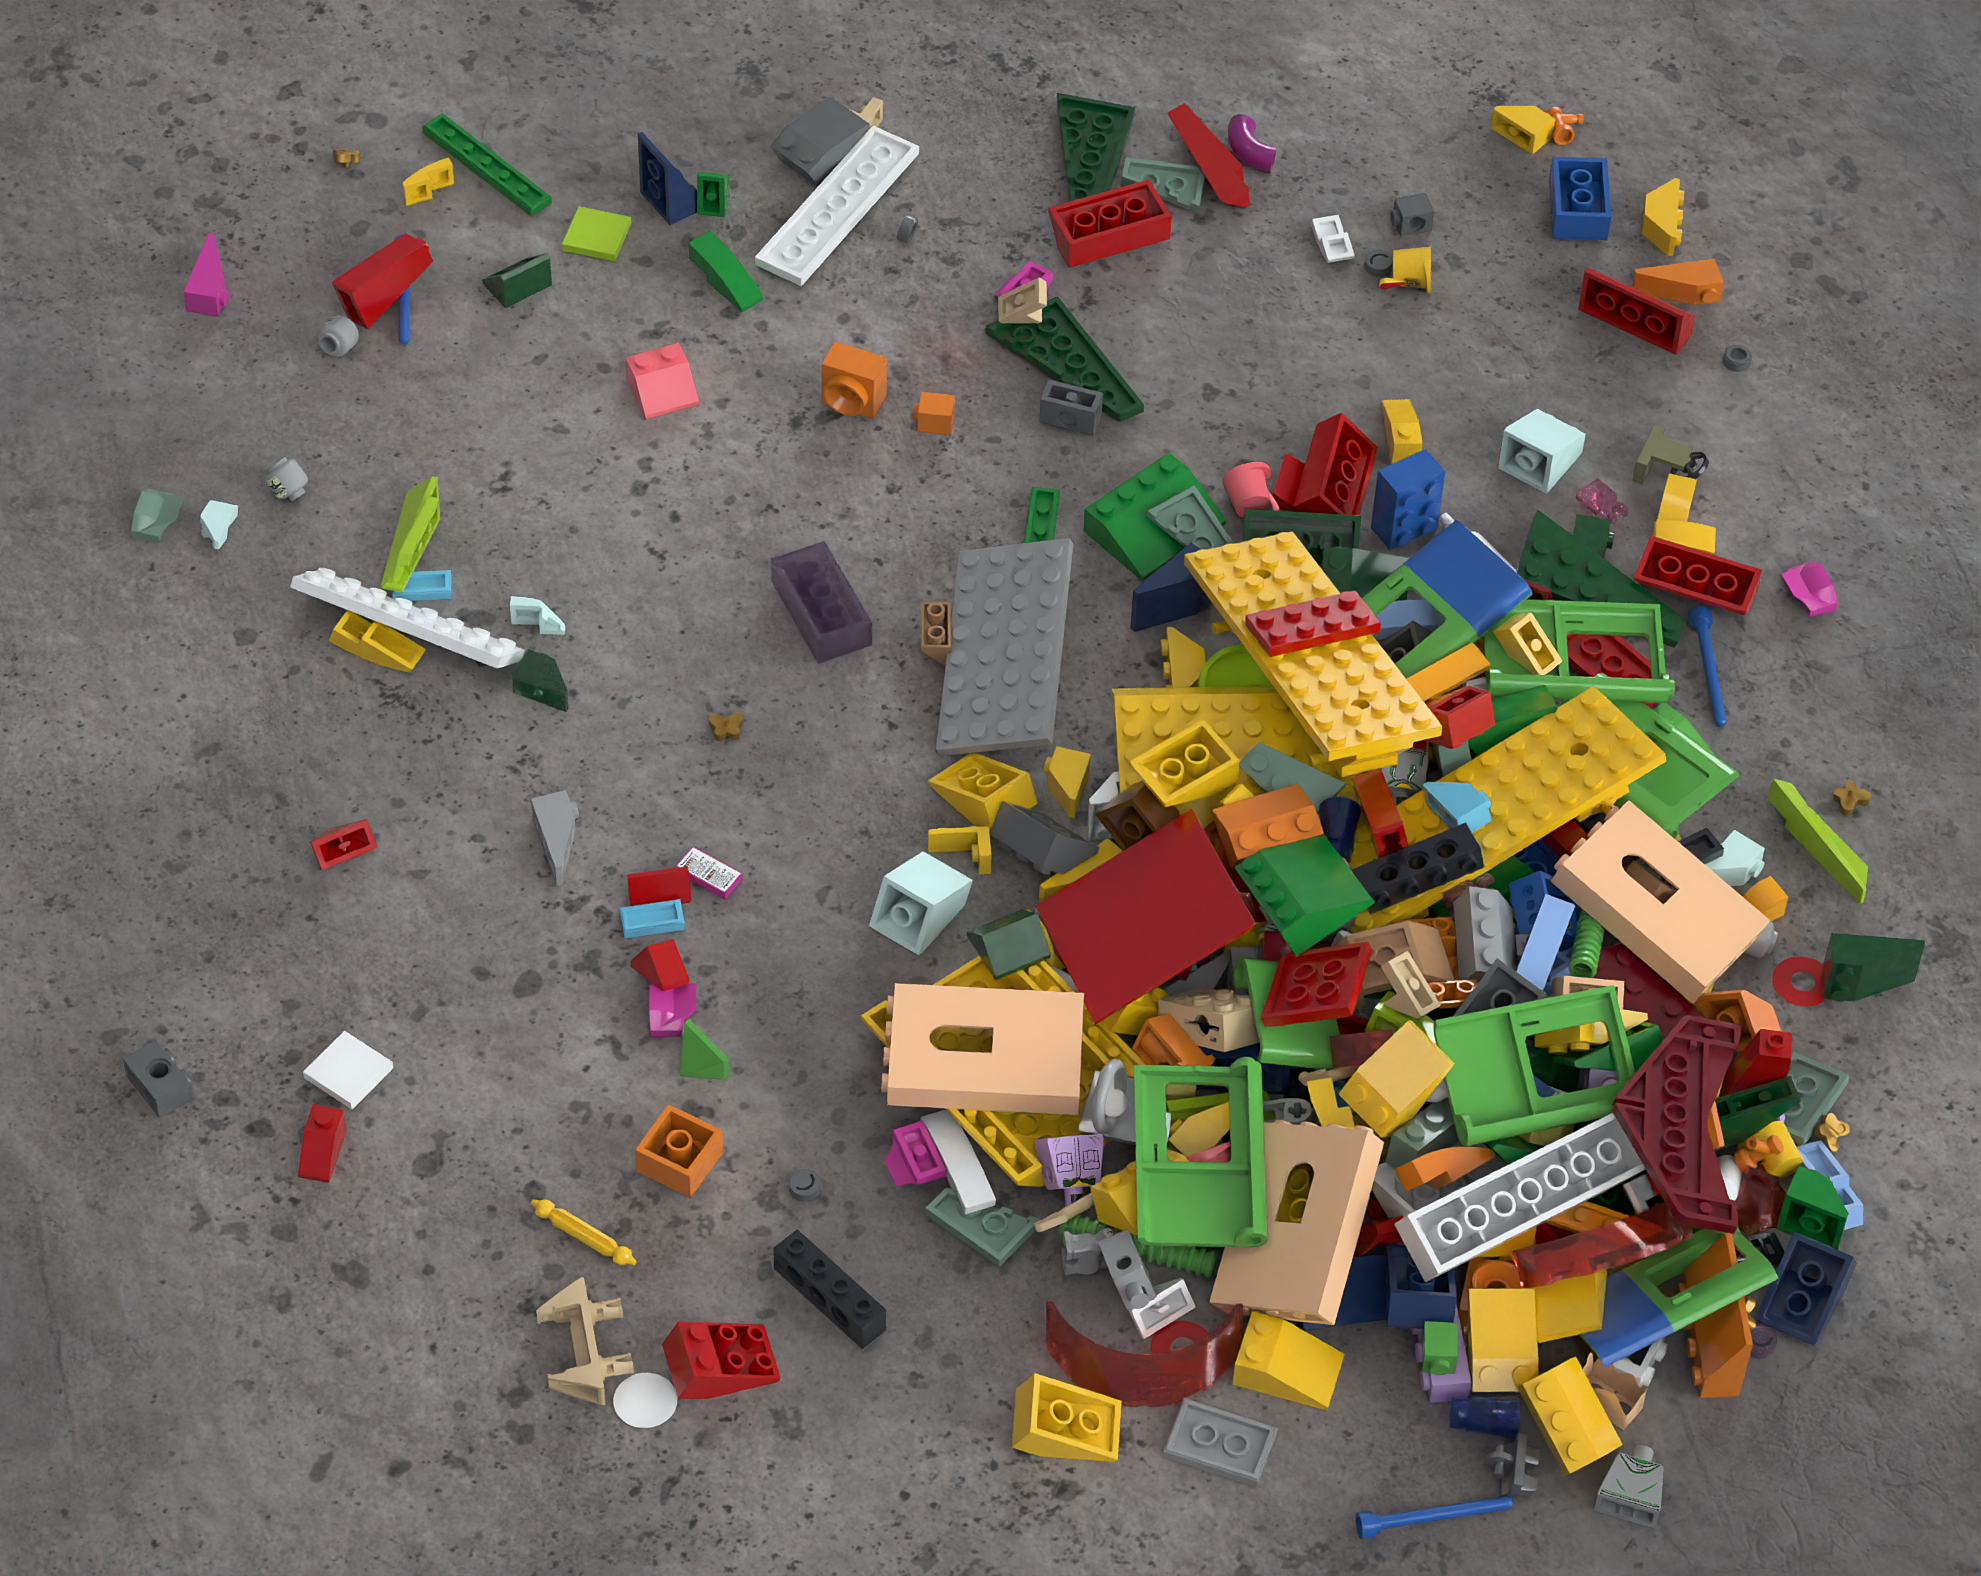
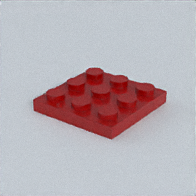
[1260,942,1373,1028]

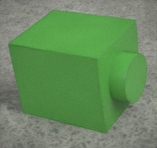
[1422,1321,1458,1375]

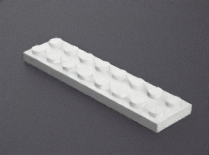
[755,126,919,286]
[291,568,525,669]

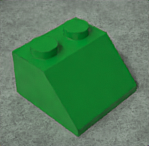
[1776,1166,1849,1250]

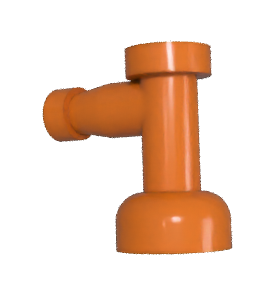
[1546,107,1584,145]
[1734,1135,1784,1175]

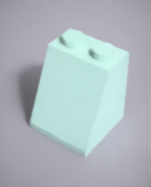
[1498,409,1585,494]
[869,852,973,955]

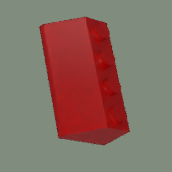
[1048,179,1172,268]
[1578,268,1695,355]
[1293,413,1378,516]
[1633,536,1762,616]

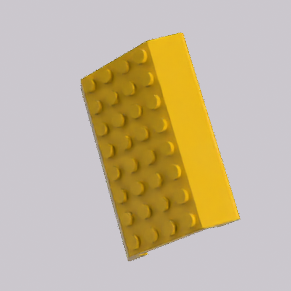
[1111,686,1364,839]
[861,956,1166,1187]

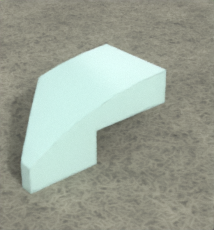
[200,500,238,549]
[510,596,565,635]

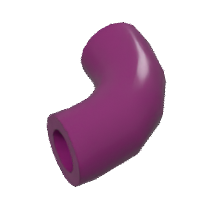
[1228,114,1277,173]

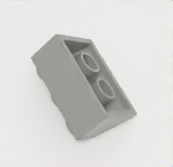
[1453,886,1517,983]

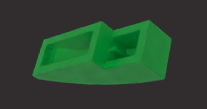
[689,231,763,312]

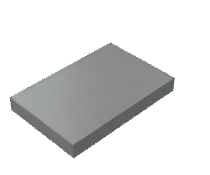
[1163,1398,1278,1487]

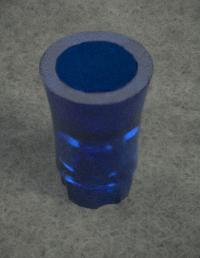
[1319,797,1362,864]
[1450,1395,1521,1440]

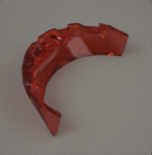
[1512,1198,1694,1288]
[1046,1301,1243,1407]

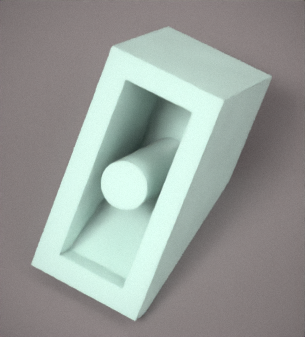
[1705,830,1765,886]

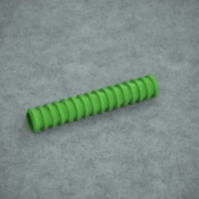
[1568,908,1605,978]
[1059,1214,1218,1278]

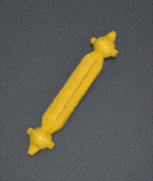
[531,1199,637,1266]

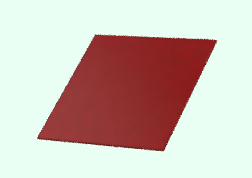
[1035,809,1257,1025]

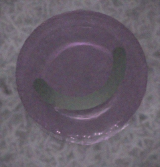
[1750,1325,1777,1359]

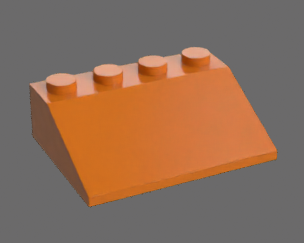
[1677,1233,1753,1398]

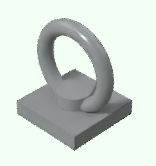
[1078,1059,1136,1145]

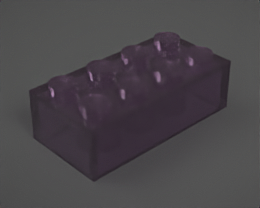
[771,541,872,664]

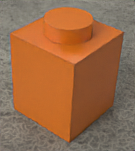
[913,392,955,435]

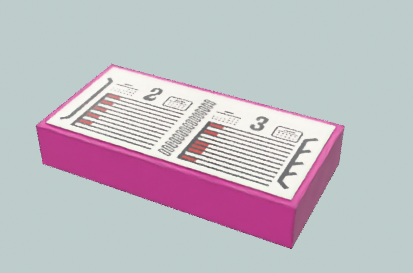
[675,846,743,900]

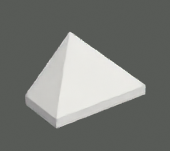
[1129,1278,1196,1339]

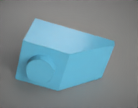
[1422,782,1492,833]

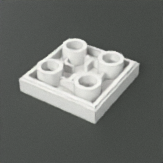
[303,1031,393,1109]

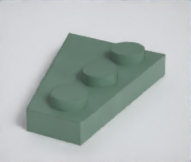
[1121,157,1206,214]
[1239,742,1347,815]

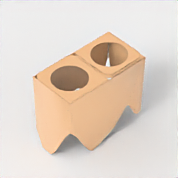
[1583,1352,1647,1431]

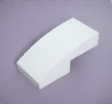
[1311,215,1355,263]

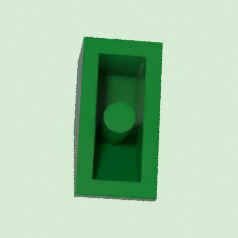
[697,172,730,217]

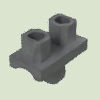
[1485,1432,1541,1498]

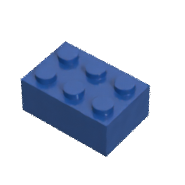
[1549,157,1611,240]
[1371,449,1446,550]

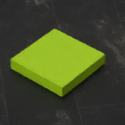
[562,206,631,262]

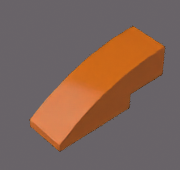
[1394,1146,1496,1192]

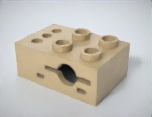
[1158,987,1259,1052]

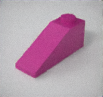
[184,233,229,317]

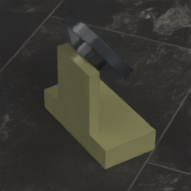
[1632,424,1709,484]

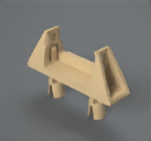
[536,1277,634,1405]

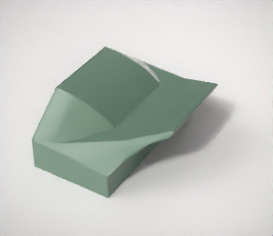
[131,488,184,543]

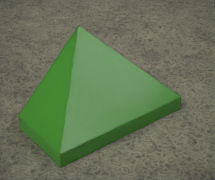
[680,1019,729,1080]

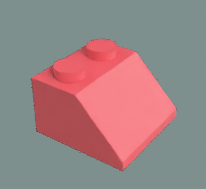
[625,343,699,419]

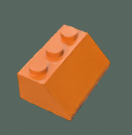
[1211,783,1324,868]

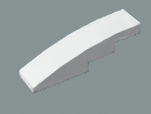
[920,1110,996,1214]

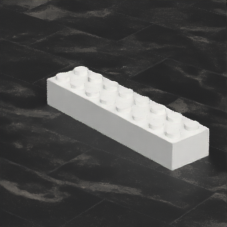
[1394,1113,1646,1282]

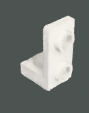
[1613,1337,1668,1387]

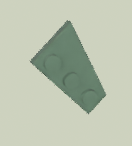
[1145,485,1234,550]
[1784,1052,1849,1145]
[925,1188,1040,1267]

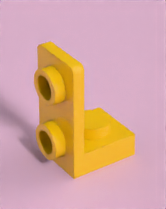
[928,826,992,874]

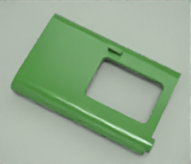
[1557,673,1739,839]

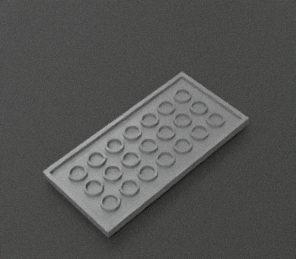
[936,538,1073,756]

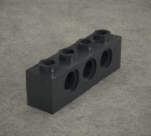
[1351,823,1485,914]
[773,1229,886,1349]

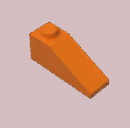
[1632,259,1724,305]

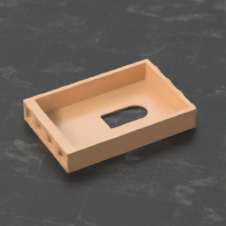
[1551,800,1771,1003]
[881,983,1084,1115]
[1209,1120,1384,1325]

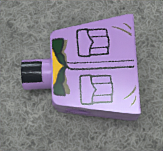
[1035,1134,1104,1207]

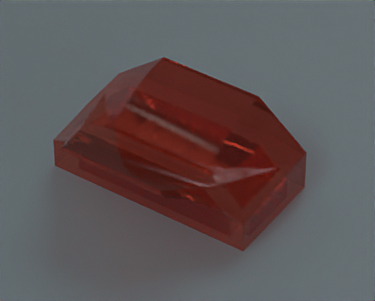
[1734,1165,1786,1235]

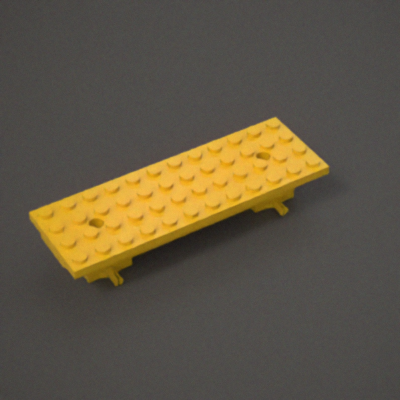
[1184,531,1442,777]
[1332,686,1666,934]

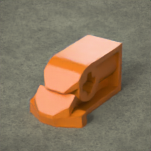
[1132,1014,1216,1085]

